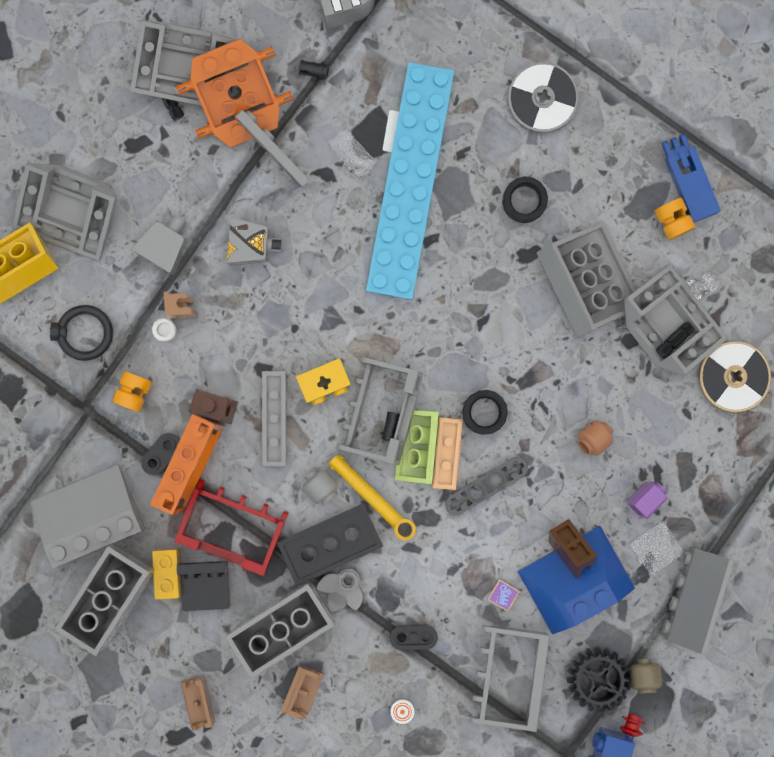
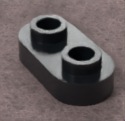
[141,433,180,475]
[390,625,438,650]

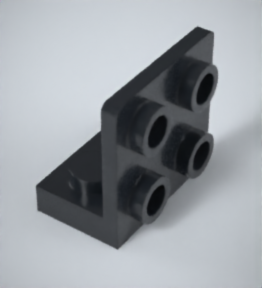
[177,561,230,611]

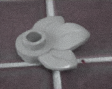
[316,568,363,612]

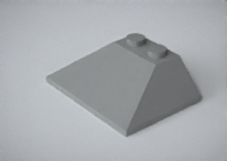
[130,20,236,106]
[12,163,117,261]
[624,264,728,376]

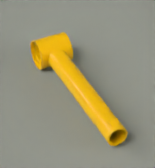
[329,454,416,541]

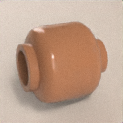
[577,421,613,456]

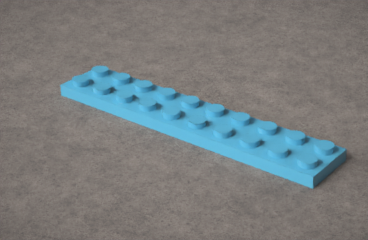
[366,62,454,300]

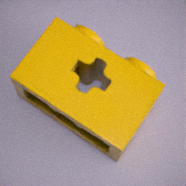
[296,358,351,406]
[152,548,181,599]

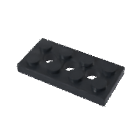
[277,503,383,586]

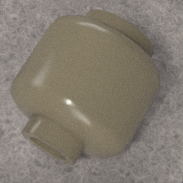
[630,659,662,694]

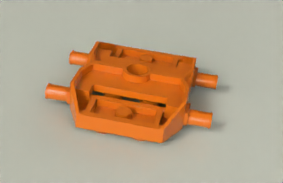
[176,38,294,147]

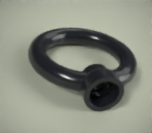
[50,305,113,361]

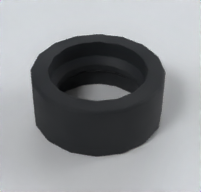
[502,176,548,223]
[462,390,508,435]

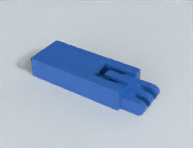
[662,134,721,222]

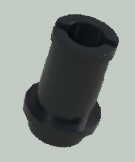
[299,60,329,80]
[380,411,400,442]

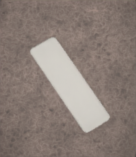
[383,110,399,152]

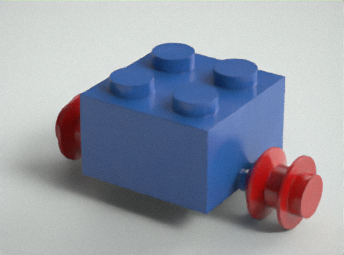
[588,712,646,757]

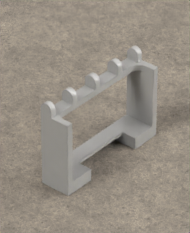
[336,357,424,465]
[469,625,549,732]

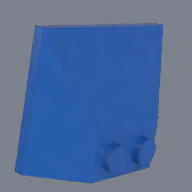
[517,526,635,634]

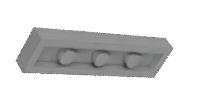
[234,110,309,186]
[262,371,286,466]

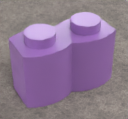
[626,482,668,519]

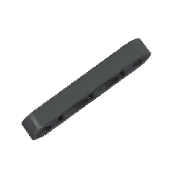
[445,457,528,515]

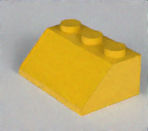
[0,222,59,304]

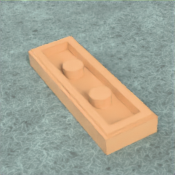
[432,417,463,490]

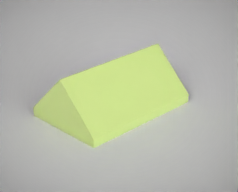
[395,410,439,484]

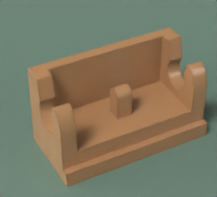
[164,292,198,320]
[280,663,324,720]
[181,676,215,731]

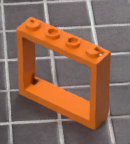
[150,414,225,515]

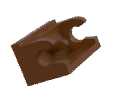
[548,519,597,578]

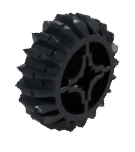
[566,646,631,712]

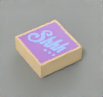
[487,579,520,612]

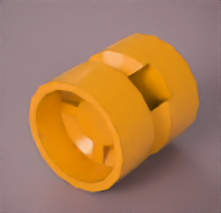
[654,197,696,241]
[111,371,153,413]

